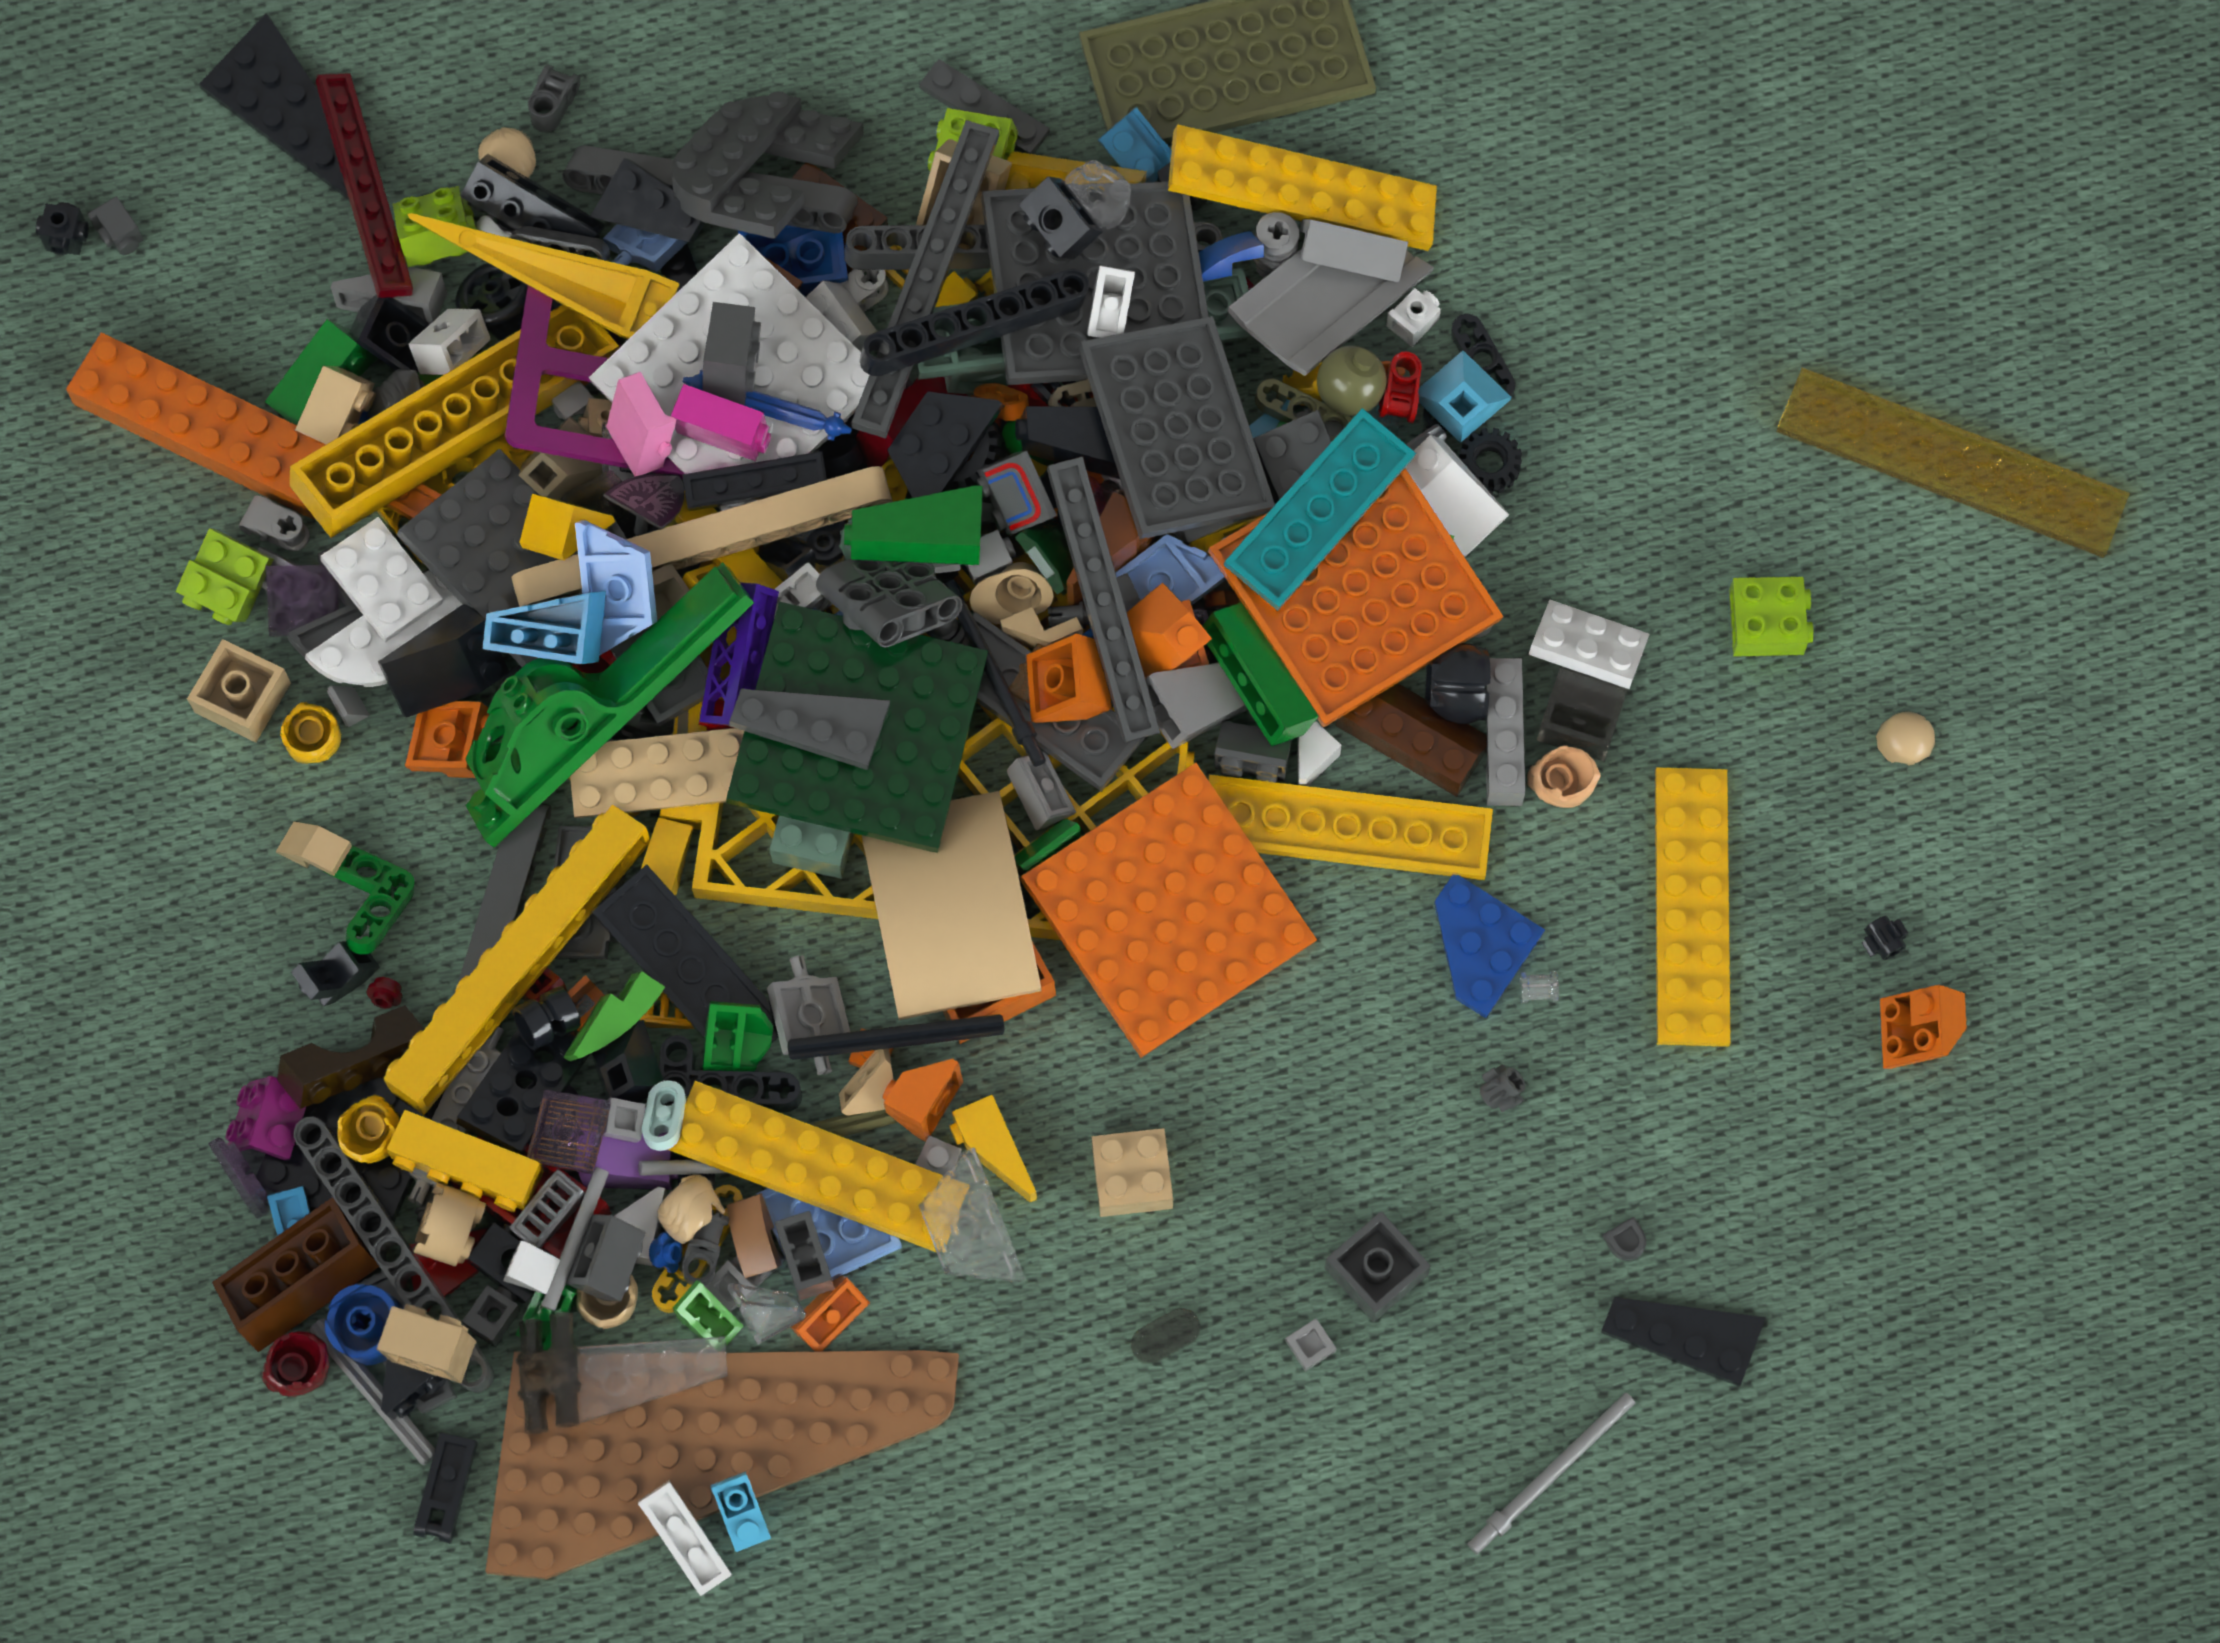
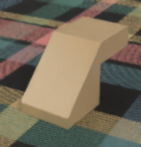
[1000,607,1083,650]
[276,822,352,876]

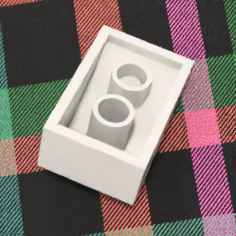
[1406,435,1509,557]

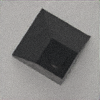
[349,294,430,373]

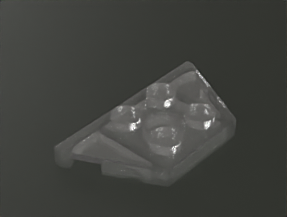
[918,1147,1026,1283]

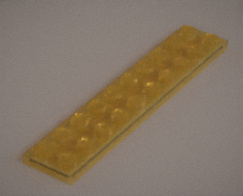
[1776,368,2130,558]

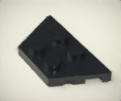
[887,391,1005,498]

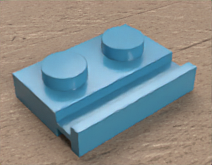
[1097,107,1172,183]

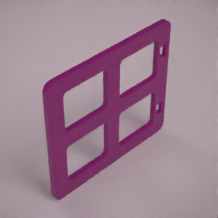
[505,285,684,479]

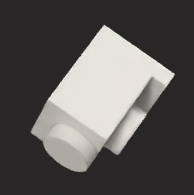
[1386,288,1441,347]

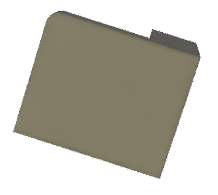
[652,564,689,621]

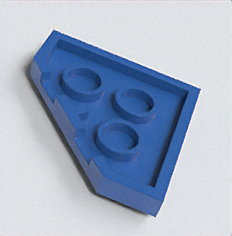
[1434,875,1545,1018]

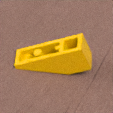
[949,1095,1037,1203]

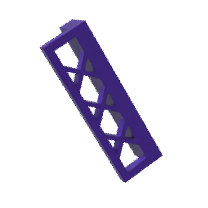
[699,582,779,726]

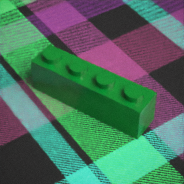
[1202,602,1319,747]

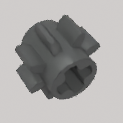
[1480,1064,1525,1112]

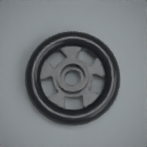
[455,263,528,326]

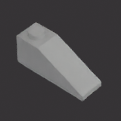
[331,267,447,324]

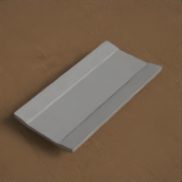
[1227,248,1434,376]

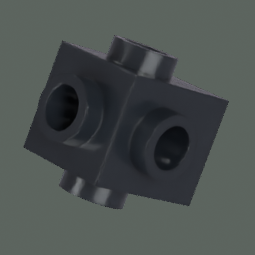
[36,202,89,255]

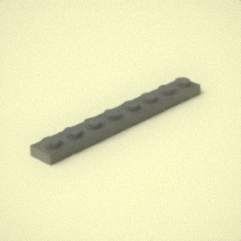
[1046,457,1160,743]

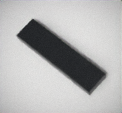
[682,451,827,511]

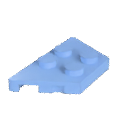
[575,520,657,656]
[1115,534,1226,605]

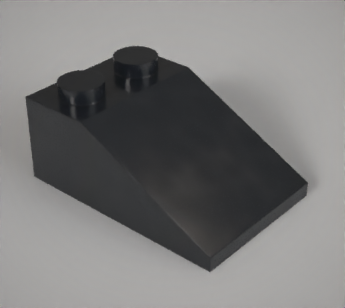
[378,604,509,718]

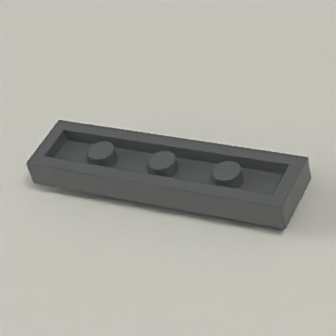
[919,59,1050,154]

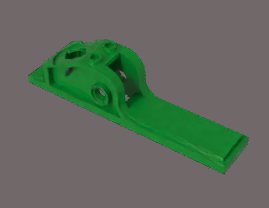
[465,562,754,848]

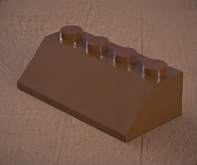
[1336,683,1487,797]
[212,1197,380,1352]

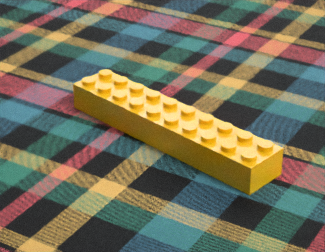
[290,305,619,538]

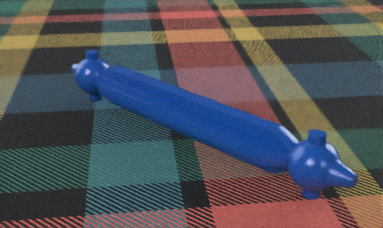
[682,370,852,441]

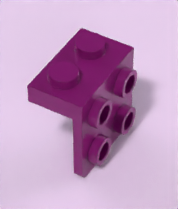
[225,1076,306,1160]

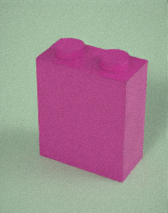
[671,384,771,461]

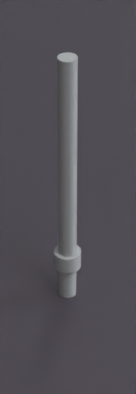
[1467,1393,1635,1555]

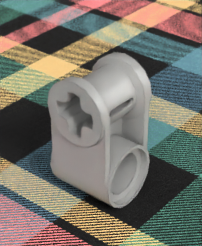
[238,495,310,551]

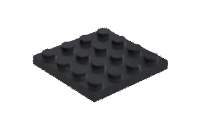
[253,1077,441,1232]

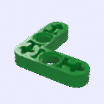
[322,845,415,955]

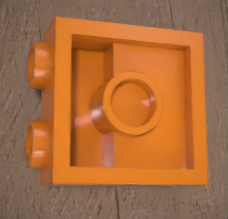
[405,701,489,778]

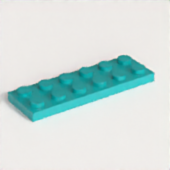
[1224,408,1416,611]

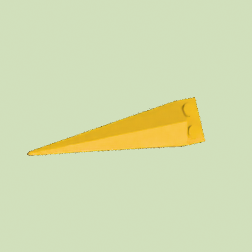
[407,213,680,339]

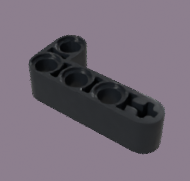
[659,1035,802,1112]

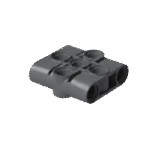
[816,558,963,647]

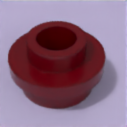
[366,977,403,1009]

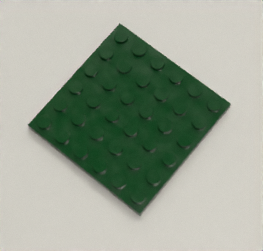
[726,601,988,853]

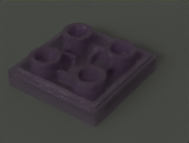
[266,565,339,637]
[208,1137,269,1220]

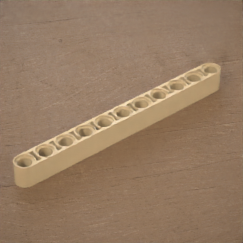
[511,466,893,607]

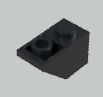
[381,1358,446,1420]

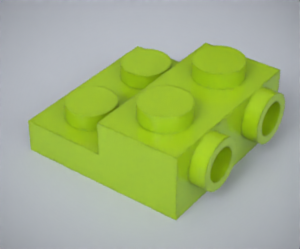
[175,528,274,625]

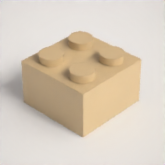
[295,366,376,445]
[187,639,291,742]
[1092,1128,1173,1217]
[377,1304,476,1383]

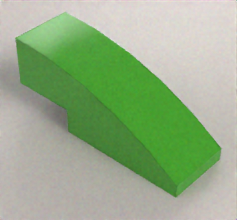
[564,971,665,1061]

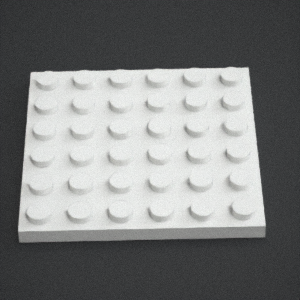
[589,233,869,511]

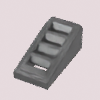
[509,1169,585,1249]

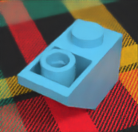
[710,1471,771,1552]

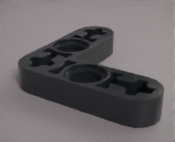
[1422,314,1516,432]

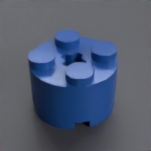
[325,1284,404,1365]

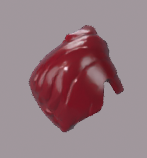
[262,1331,329,1397]

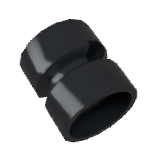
[819,437,868,480]
[512,986,581,1050]

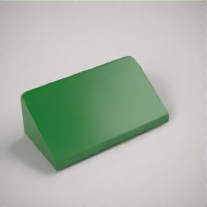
[1014,819,1081,876]

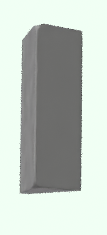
[1007,751,1076,830]

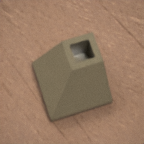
[518,416,609,506]

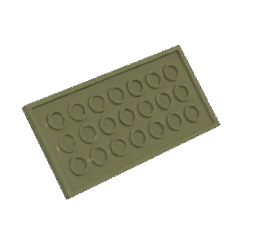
[1079,0,1376,144]

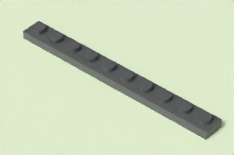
[852,120,999,438]

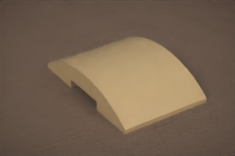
[862,791,1042,1020]

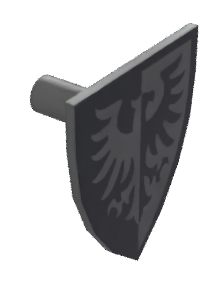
[603,473,684,536]

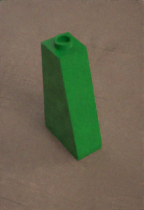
[844,485,983,565]

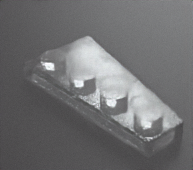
[576,1337,728,1423]

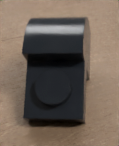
[291,941,380,1006]

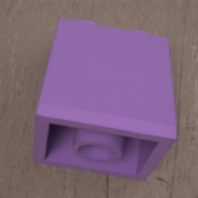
[577,1099,679,1190]

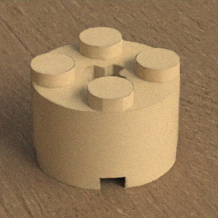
[413,1182,486,1266]

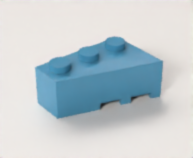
[483,591,606,664]

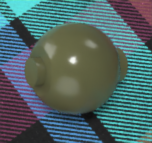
[1317,346,1387,416]

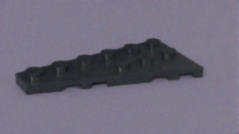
[199,13,350,201]

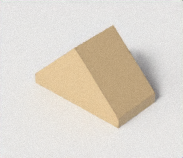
[839,1049,894,1116]

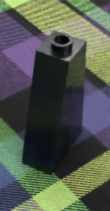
[1015,406,1120,479]

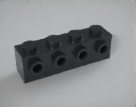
[460,154,606,257]

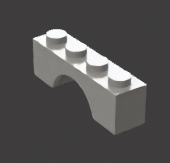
[1485,658,1525,806]

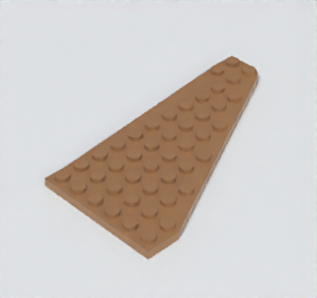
[486,1350,959,1579]

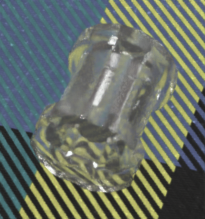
[1519,970,1559,1004]

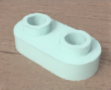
[642,1080,687,1151]

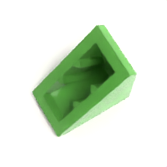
[673,1280,744,1353]

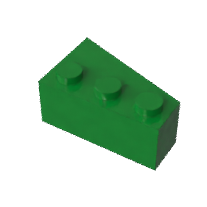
[265,319,377,425]

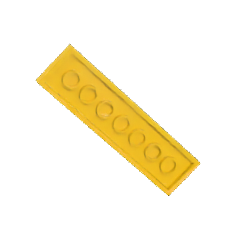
[1168,124,1437,251]
[1655,767,1731,1047]
[1209,774,1493,881]
[667,1081,969,1254]

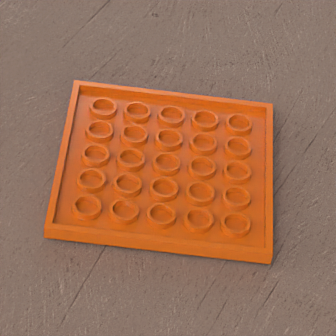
[1208,468,1503,728]
[1019,763,1317,1058]

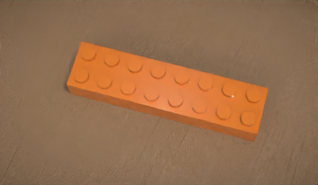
[66,332,326,520]

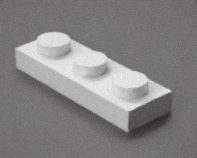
[638,1481,732,1596]

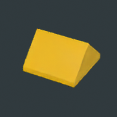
[519,494,616,561]

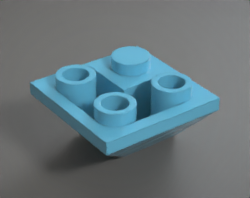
[1418,351,1511,443]

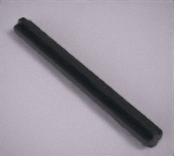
[787,1014,1005,1060]

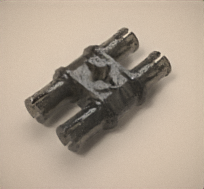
[516,1312,582,1434]

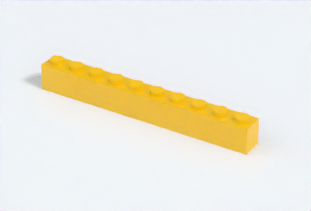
[383,804,650,1115]

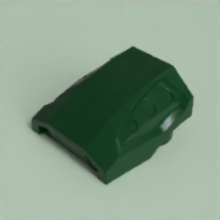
[1015,520,1074,595]

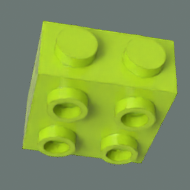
[928,108,1019,171]
[392,186,477,267]
[1729,577,1814,657]

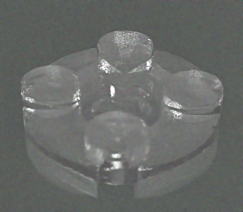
[1064,160,1131,230]

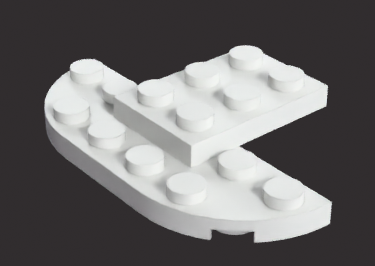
[305,517,463,687]

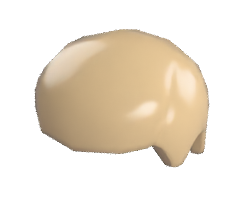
[1876,712,1935,765]

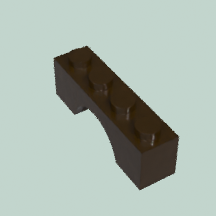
[277,1005,424,1109]

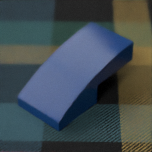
[1198,231,1264,281]

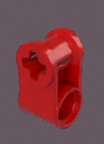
[1378,351,1422,423]

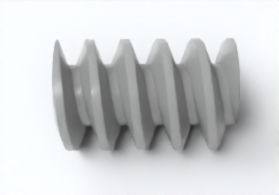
[1254,212,1299,278]

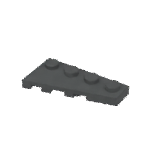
[729,689,890,770]

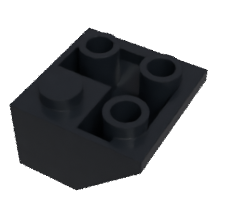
[591,1020,663,1103]

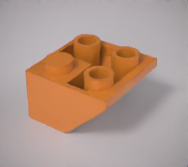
[1880,985,1967,1069]

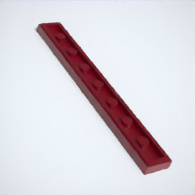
[316,73,413,298]

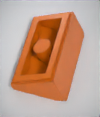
[788,1275,870,1352]

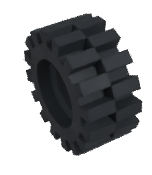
[1459,428,1522,495]

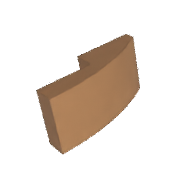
[727,1193,782,1278]

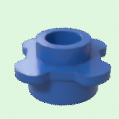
[649,1232,683,1273]

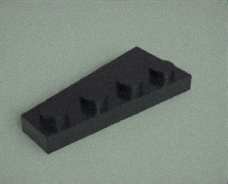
[1601,1297,1766,1387]

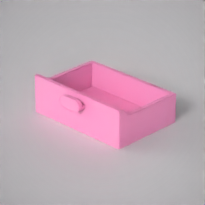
[606,372,676,477]

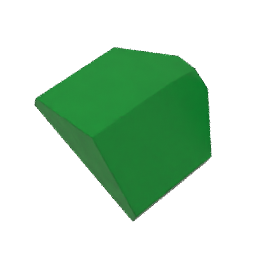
[703,1001,773,1072]

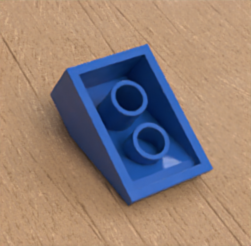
[738,225,849,296]

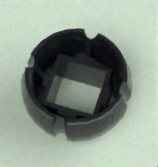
[1425,643,1491,724]

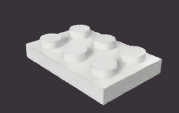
[1529,600,1650,689]

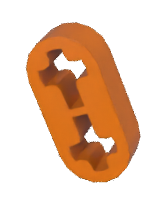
[974,383,1029,421]

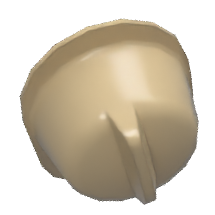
[970,562,1054,624]

